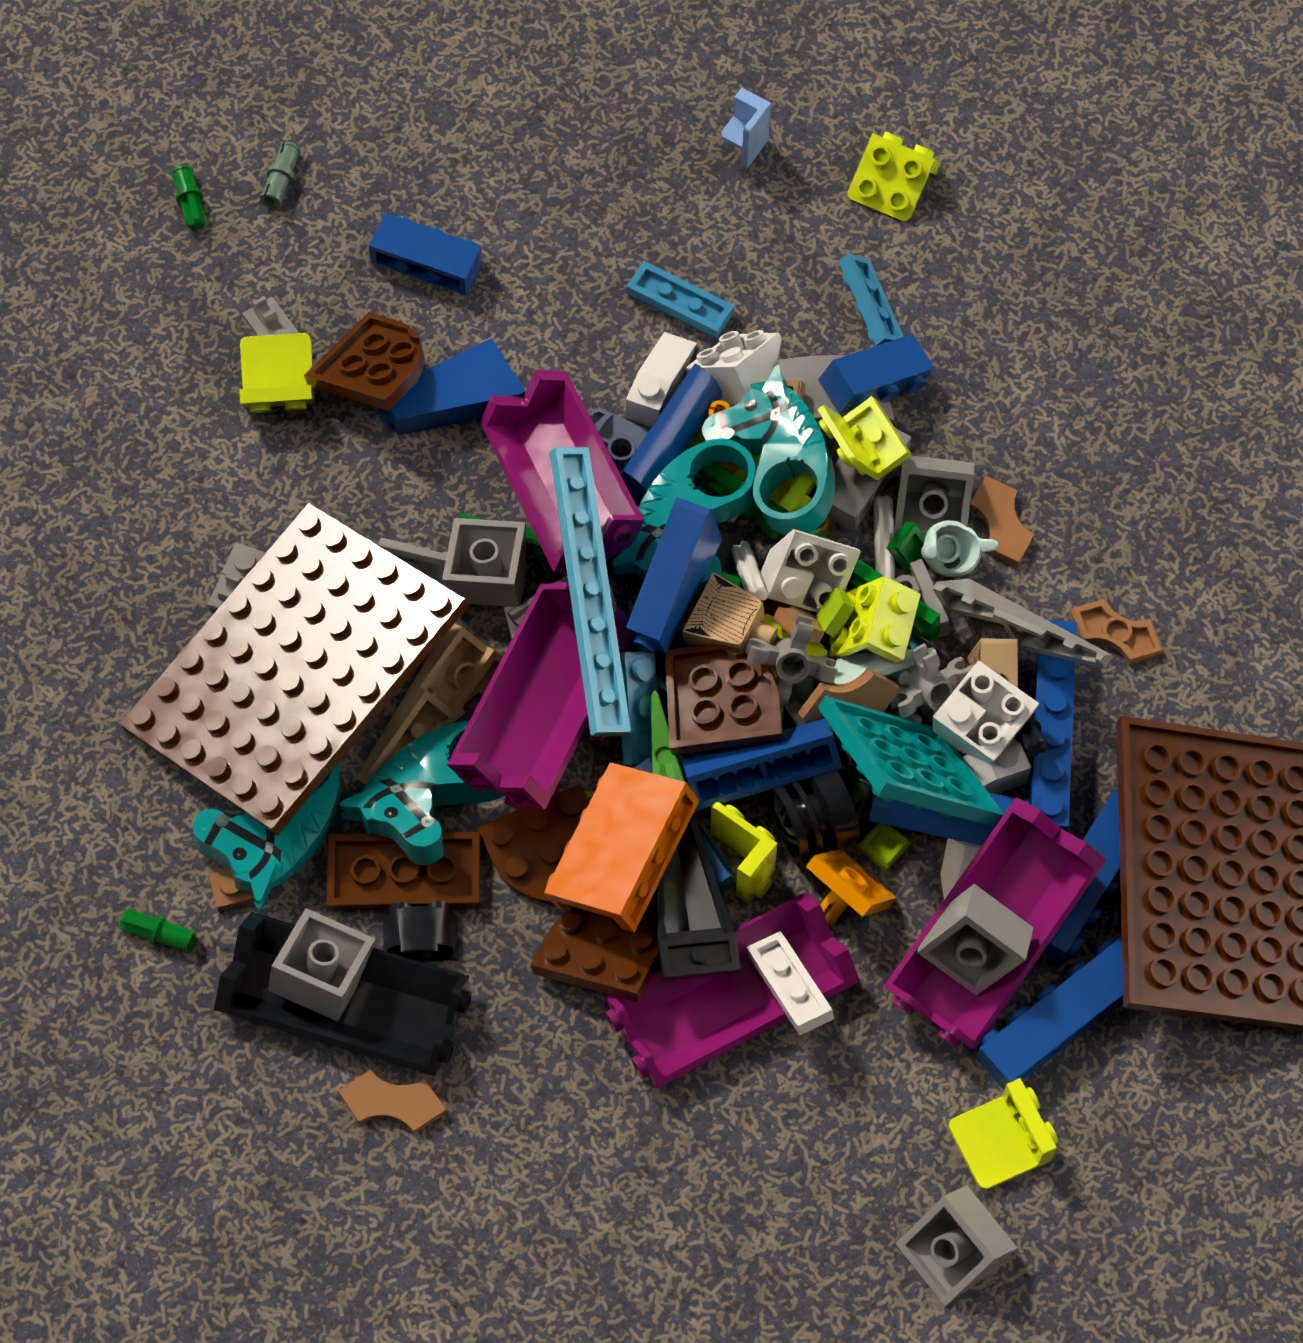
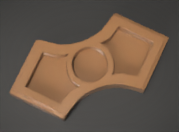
[970,476,1035,567]
[1069,599,1165,666]
[773,603,825,644]
[798,668,901,722]
[338,1069,447,1134]

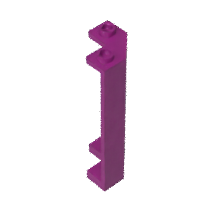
[480,370,644,572]
[447,582,631,810]
[884,797,1106,1051]
[604,892,860,1088]

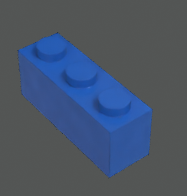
[369,213,483,295]
[818,334,934,414]

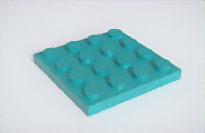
[818,696,1004,827]

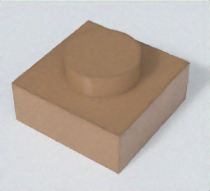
[208,869,254,911]

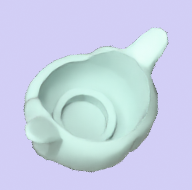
[921,520,998,577]

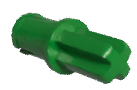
[172,165,206,231]
[119,909,197,954]

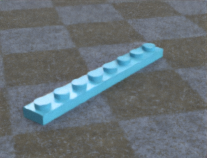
[549,447,631,737]

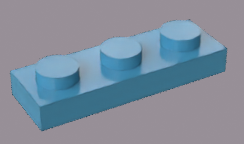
[839,253,904,346]
[626,261,734,339]
[620,651,657,765]

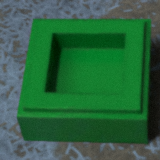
[886,522,925,573]

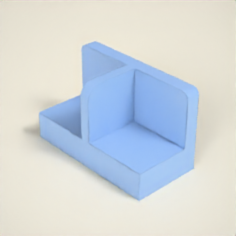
[721,88,771,169]

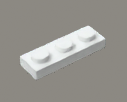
[747,931,834,1036]

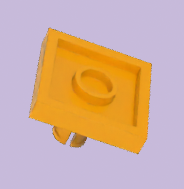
[806,849,897,925]

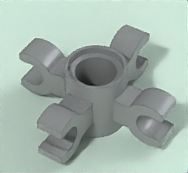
[746,614,838,707]
[889,644,973,722]

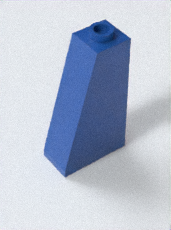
[377,338,525,435]
[626,497,722,654]

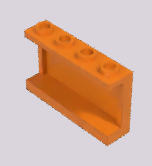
[544,762,699,932]

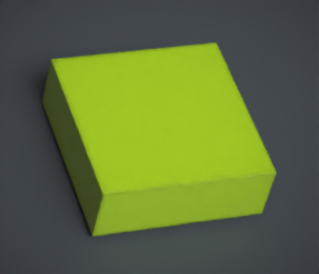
[816,586,855,637]
[857,823,911,871]

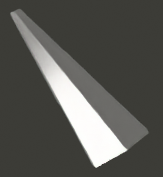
[932,579,1113,669]

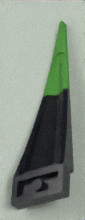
[651,690,741,981]

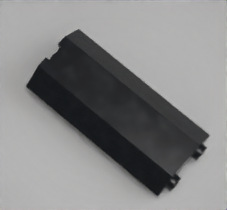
[214,912,472,1076]

